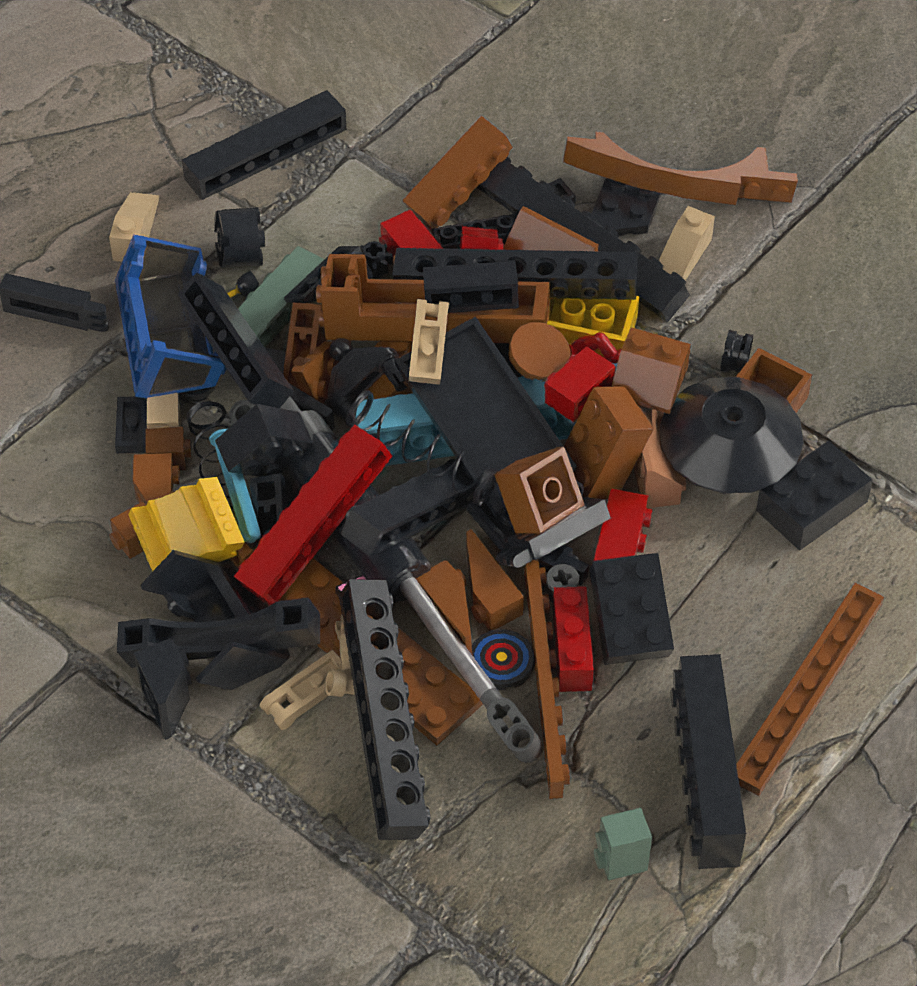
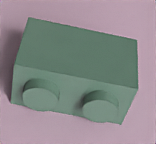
[594,807,652,881]

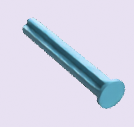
[209,429,261,543]

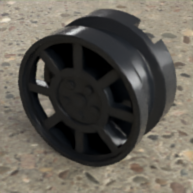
[720,329,754,374]

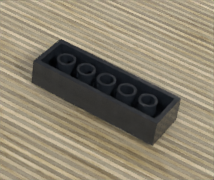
[670,654,746,869]

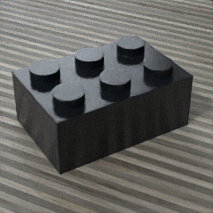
[756,440,873,551]
[589,553,674,665]

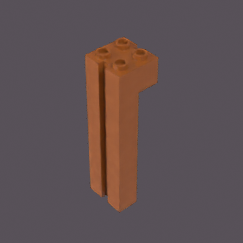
[316,254,550,343]

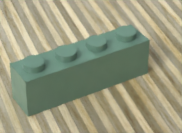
[238,246,324,348]

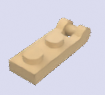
[409,299,449,385]
[260,650,341,730]

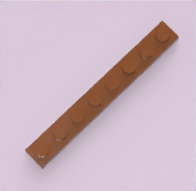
[524,559,570,799]
[736,583,884,796]

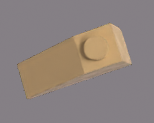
[109,192,159,262]
[659,206,715,280]

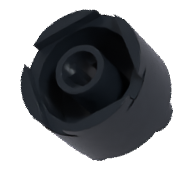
[214,207,265,269]

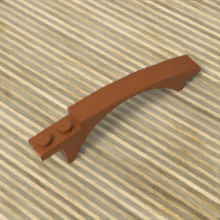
[563,132,798,205]

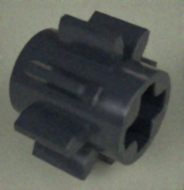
[360,241,393,278]

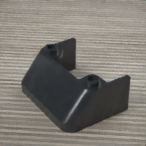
[140,550,290,690]

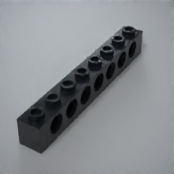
[392,248,638,300]
[339,579,430,840]

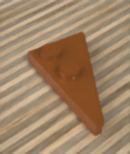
[291,340,352,404]

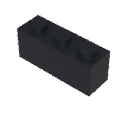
[423,261,519,313]

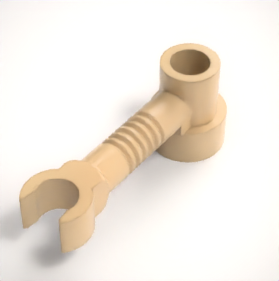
[325,614,355,697]

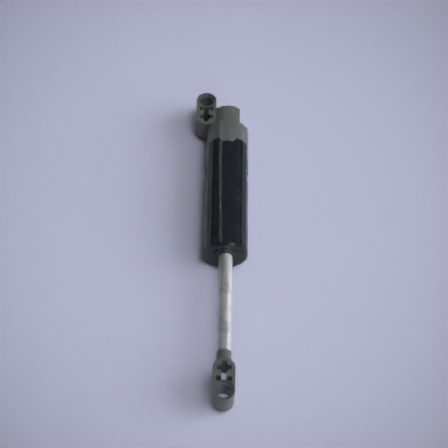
[229,397,543,763]

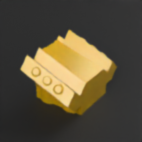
[128,477,245,571]

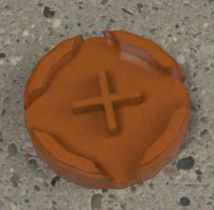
[508,322,571,382]

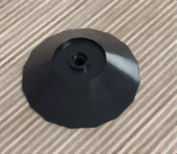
[659,377,804,494]

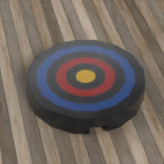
[472,629,534,691]

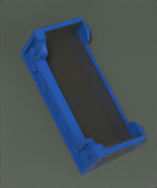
[115,234,227,399]

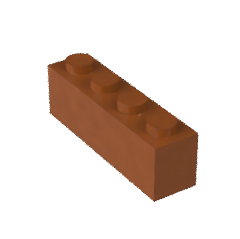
[402,116,513,229]

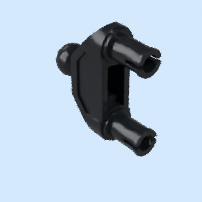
[327,338,408,423]

